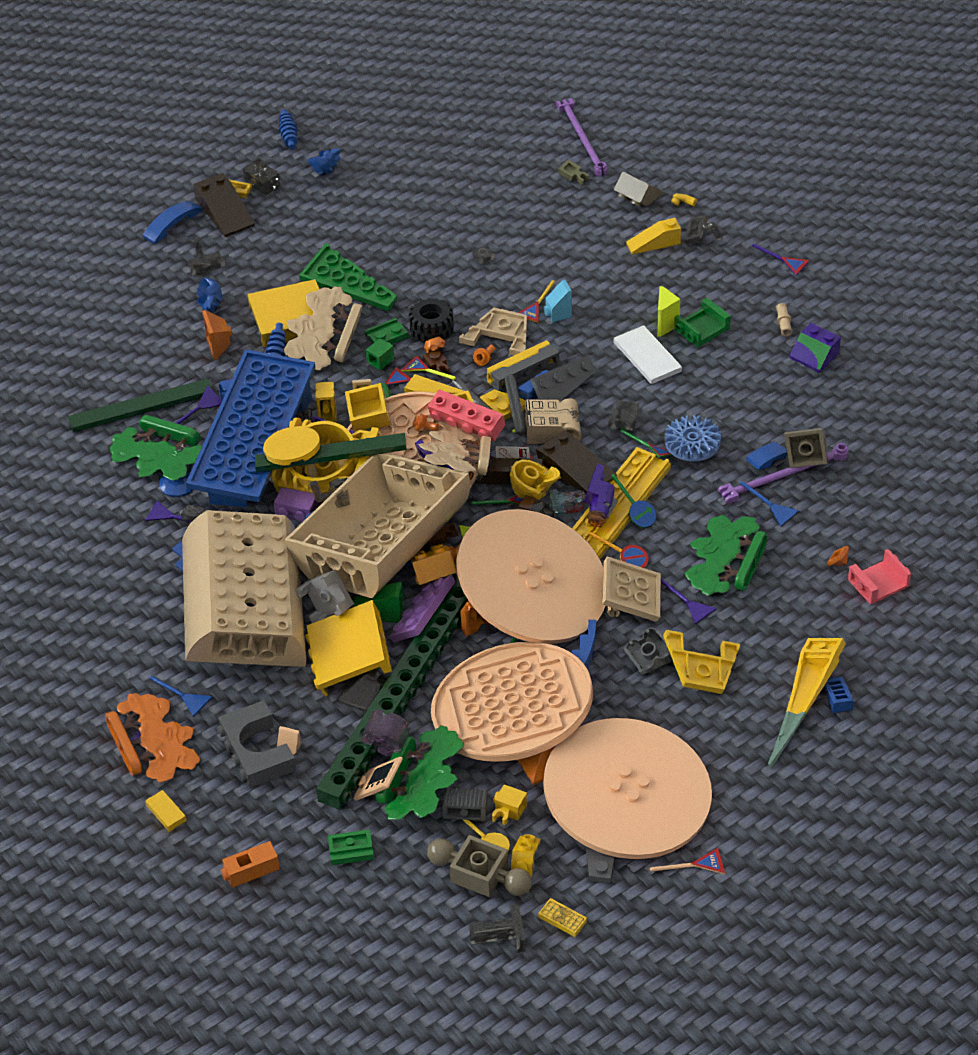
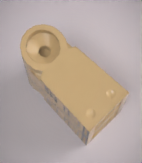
[525,398,581,444]

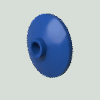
[159,470,194,497]

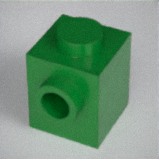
[366,339,394,370]

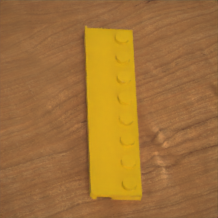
[572,447,671,559]

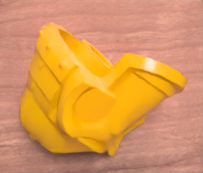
[510,459,560,502]

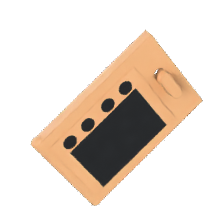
[353,757,403,801]

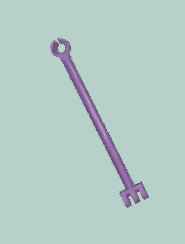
[556,98,608,177]
[718,443,849,504]

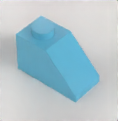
[544,280,572,322]

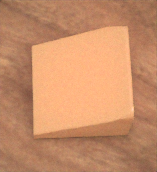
[277,726,301,755]

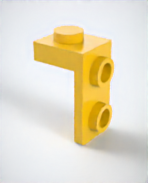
[511,834,541,878]

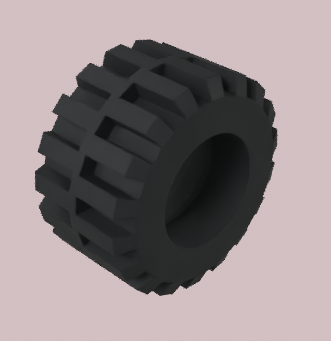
[409,298,454,343]

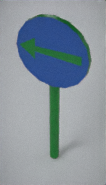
[611,474,656,528]

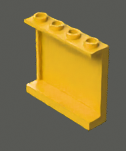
[248,279,319,347]
[306,600,392,697]

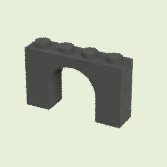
[217,700,296,788]

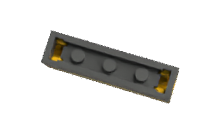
[487,340,559,392]

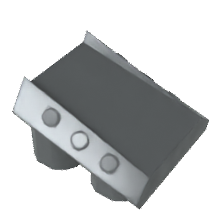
[623,628,673,675]

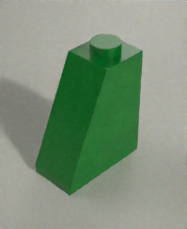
[350,582,404,623]

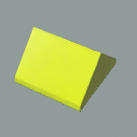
[657,286,680,337]

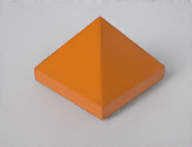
[827,546,849,566]

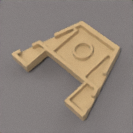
[459,308,527,355]

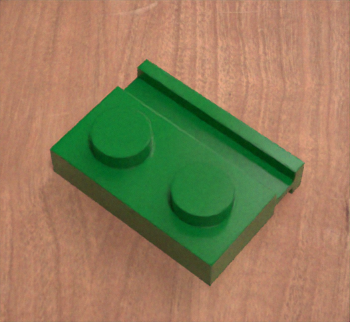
[365,318,409,344]
[328,829,374,865]

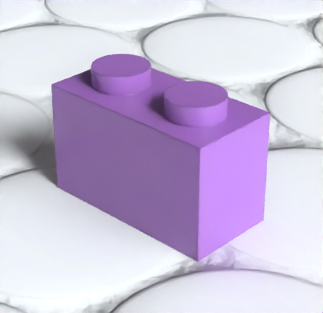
[274,487,319,522]

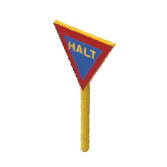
[518,280,555,323]

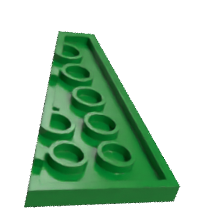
[299,243,398,312]

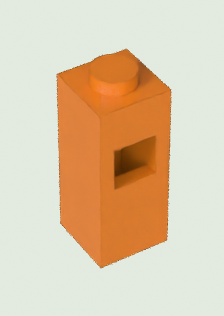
[221,841,280,888]

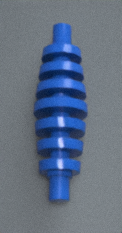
[279,109,297,150]
[265,323,285,356]

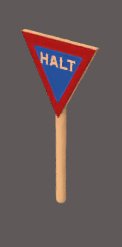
[650,848,725,875]

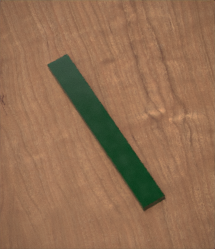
[68,378,213,432]
[255,433,407,472]

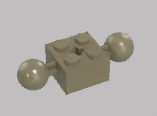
[427,835,532,897]

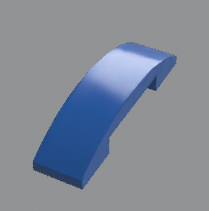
[143,201,203,244]

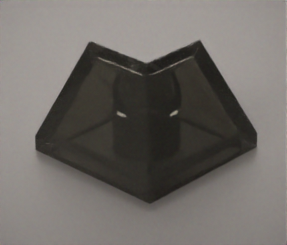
[337,668,387,712]

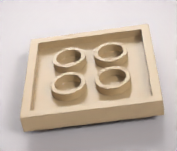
[602,556,661,622]

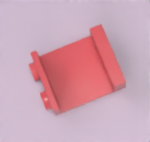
[848,549,911,605]

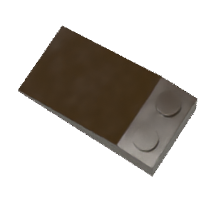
[193,173,255,237]
[536,431,617,494]

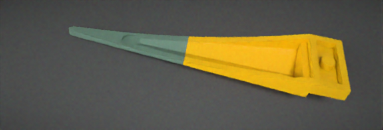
[768,638,846,768]

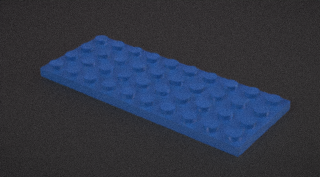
[186,349,315,502]

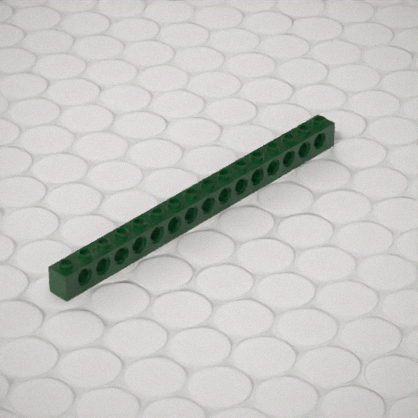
[316,573,468,810]

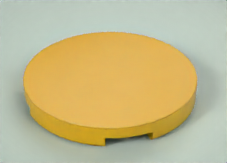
[263,426,320,465]

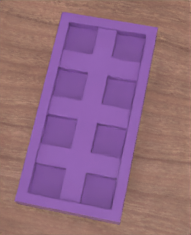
[389,576,456,642]

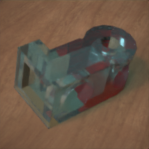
[549,489,585,515]

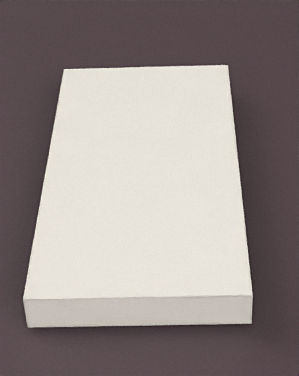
[613,325,682,384]

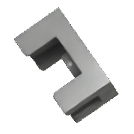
[295,569,354,623]

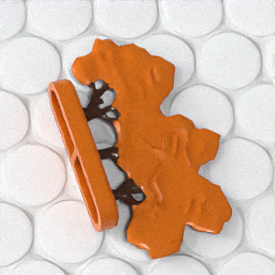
[105,693,200,782]

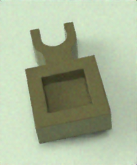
[558,159,589,185]

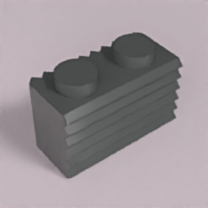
[443,787,488,821]

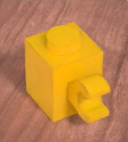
[492,785,527,825]

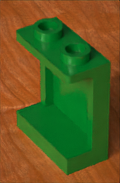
[674,298,731,347]

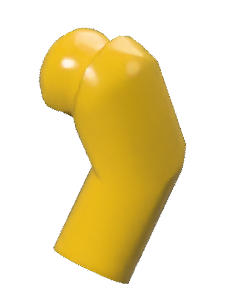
[671,193,697,207]

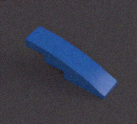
[571,619,596,669]

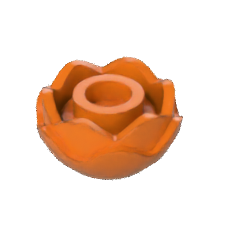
[424,337,445,353]

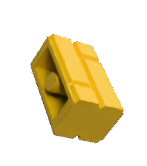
[316,382,337,423]

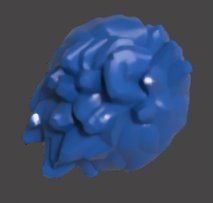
[308,148,341,175]
[196,278,223,312]

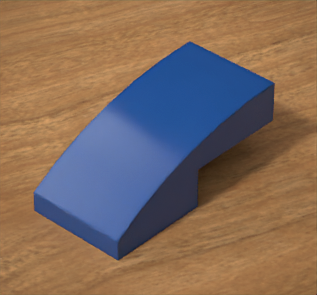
[746,442,788,470]

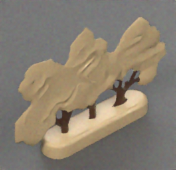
[284,286,363,370]
[418,430,491,476]

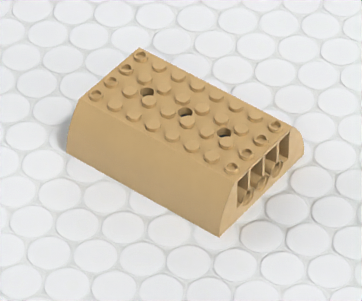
[284,453,470,598]
[182,510,306,667]

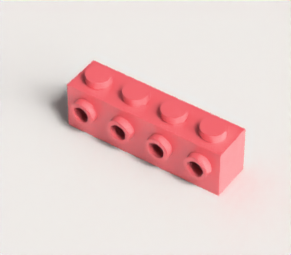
[428,389,505,441]

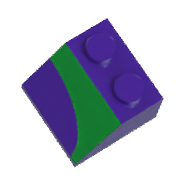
[790,323,841,373]

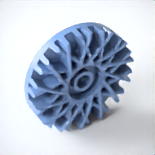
[665,415,721,462]

